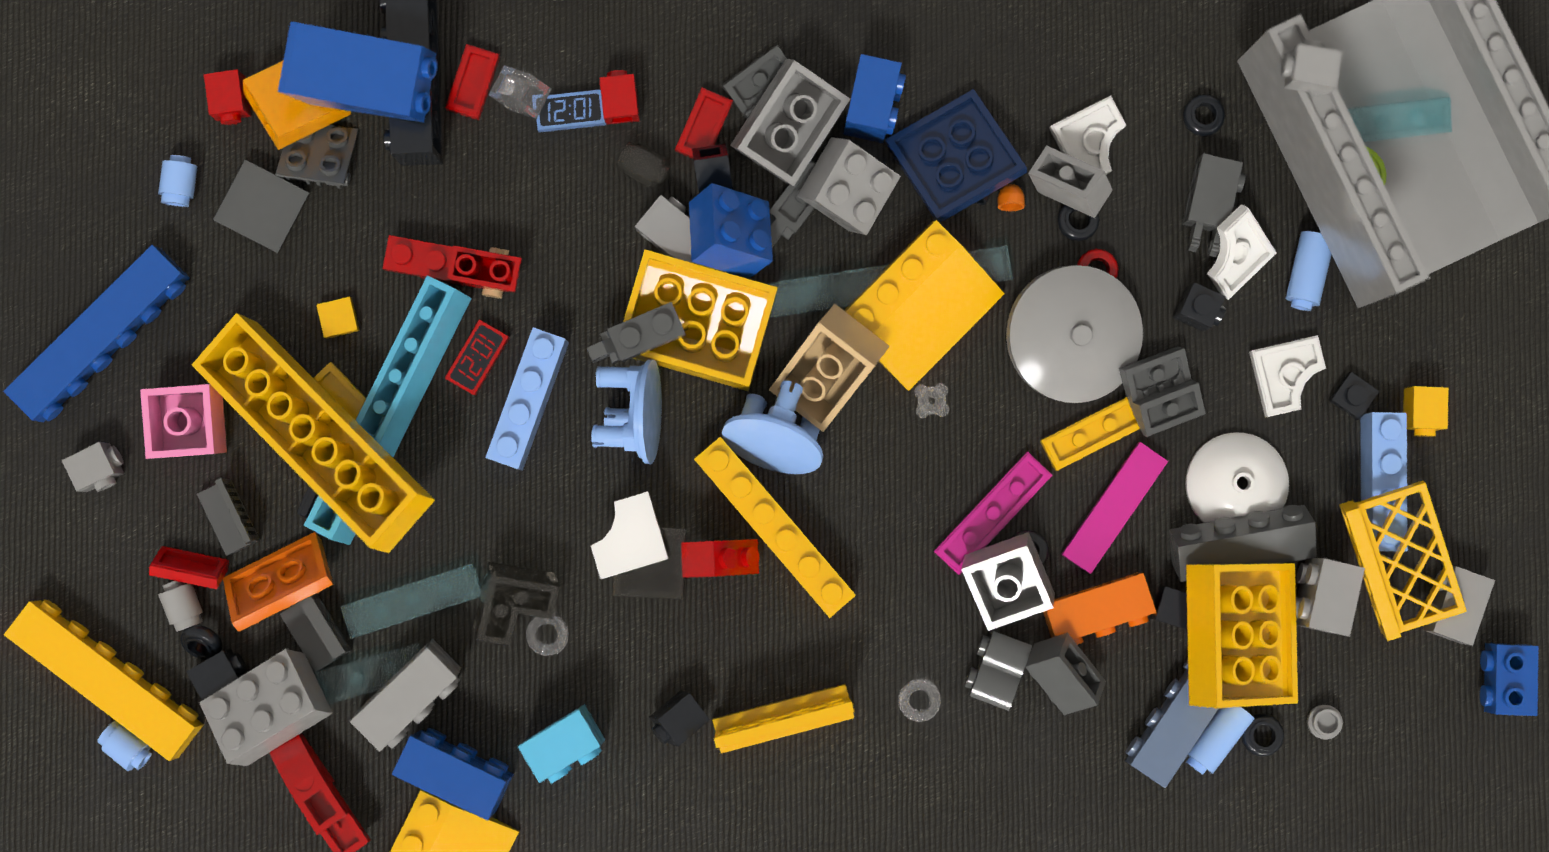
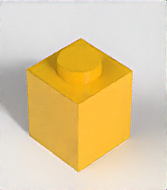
[1403,386,1449,437]

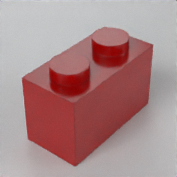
[681,539,760,578]

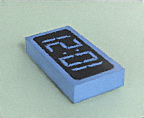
[534,89,606,132]

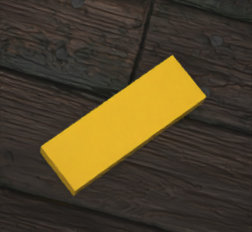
[1040,397,1140,471]

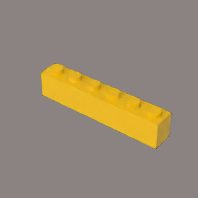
[694,437,856,618]
[4,599,204,761]

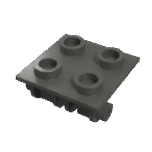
[275,125,359,189]

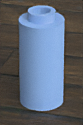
[1285,231,1332,311]
[1186,707,1255,775]

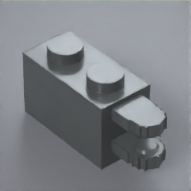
[1181,153,1246,257]

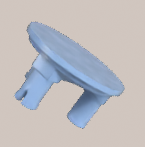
[591,359,662,464]
[722,380,823,474]

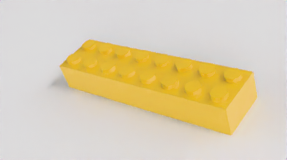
[192,313,435,553]

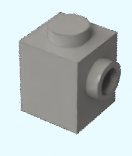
[1281,41,1342,95]
[62,442,124,492]

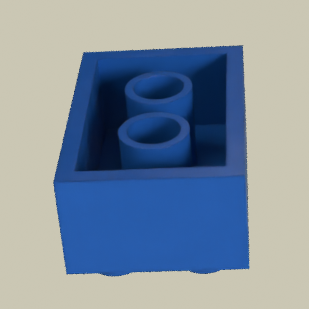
[391,728,514,821]

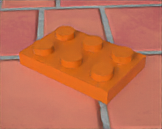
[223,532,333,632]

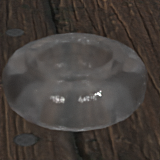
[526,613,569,656]
[898,679,941,722]

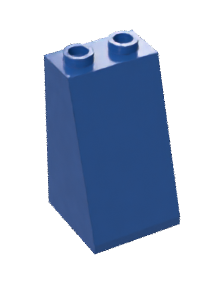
[278,22,437,123]

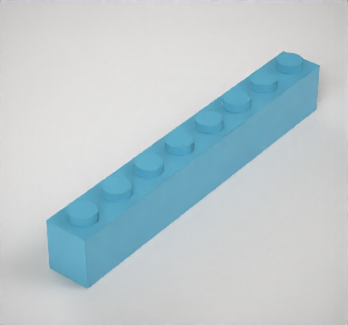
[303,276,472,545]

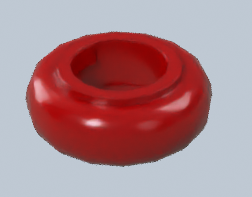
[1077,249,1119,279]

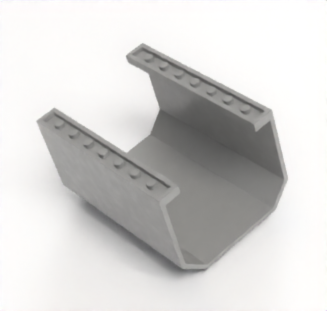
[1237,0,1549,308]

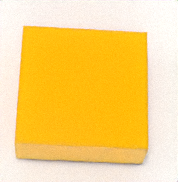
[317,297,360,339]

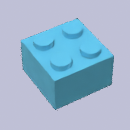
[518,704,605,784]

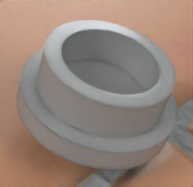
[1307,705,1343,740]

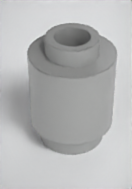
[158,581,203,632]

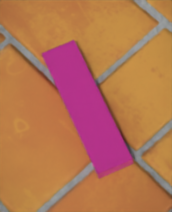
[1061,442,1168,574]
[933,452,1053,575]

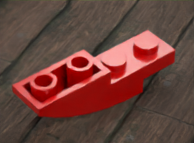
[382,235,522,292]
[269,733,371,852]

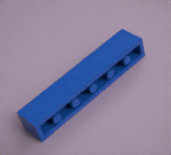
[3,245,190,422]

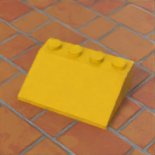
[844,220,1005,391]
[623,249,778,391]
[1186,563,1298,708]
[390,789,519,852]

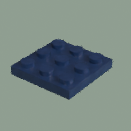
[885,89,1027,223]

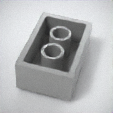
[730,59,850,186]
[350,638,461,752]
[199,649,333,766]

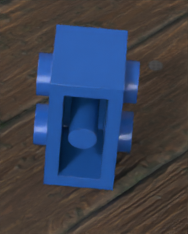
[1480,643,1539,716]

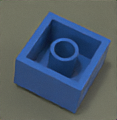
[843,54,906,143]
[689,183,773,279]

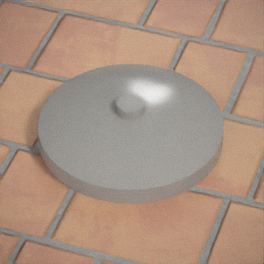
[1006,265,1143,403]

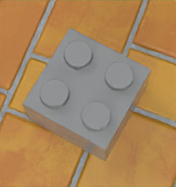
[797,137,901,235]
[961,532,1055,631]
[1296,558,1365,637]

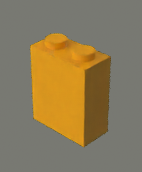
[243,61,351,150]

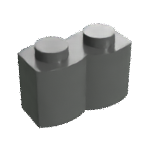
[964,631,1032,711]

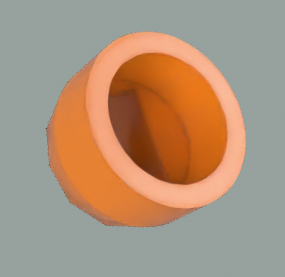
[997,184,1025,211]

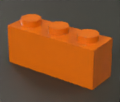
[1043,572,1157,645]

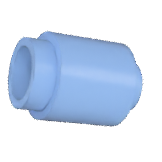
[158,155,197,207]
[98,721,152,771]

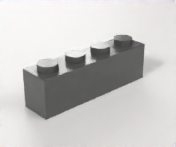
[1169,505,1317,582]

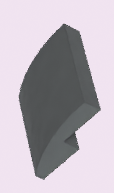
[721,45,787,120]
[213,160,309,253]
[1119,346,1206,437]

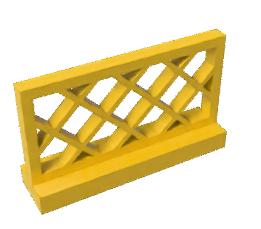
[1339,481,1467,641]
[712,684,854,753]

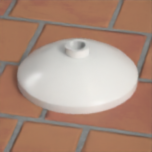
[1185,432,1289,523]

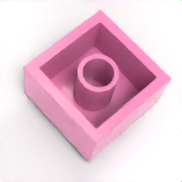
[140,384,227,459]

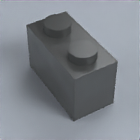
[1025,633,1106,715]

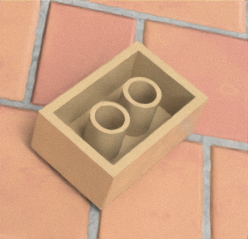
[769,304,890,432]

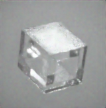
[489,65,551,119]

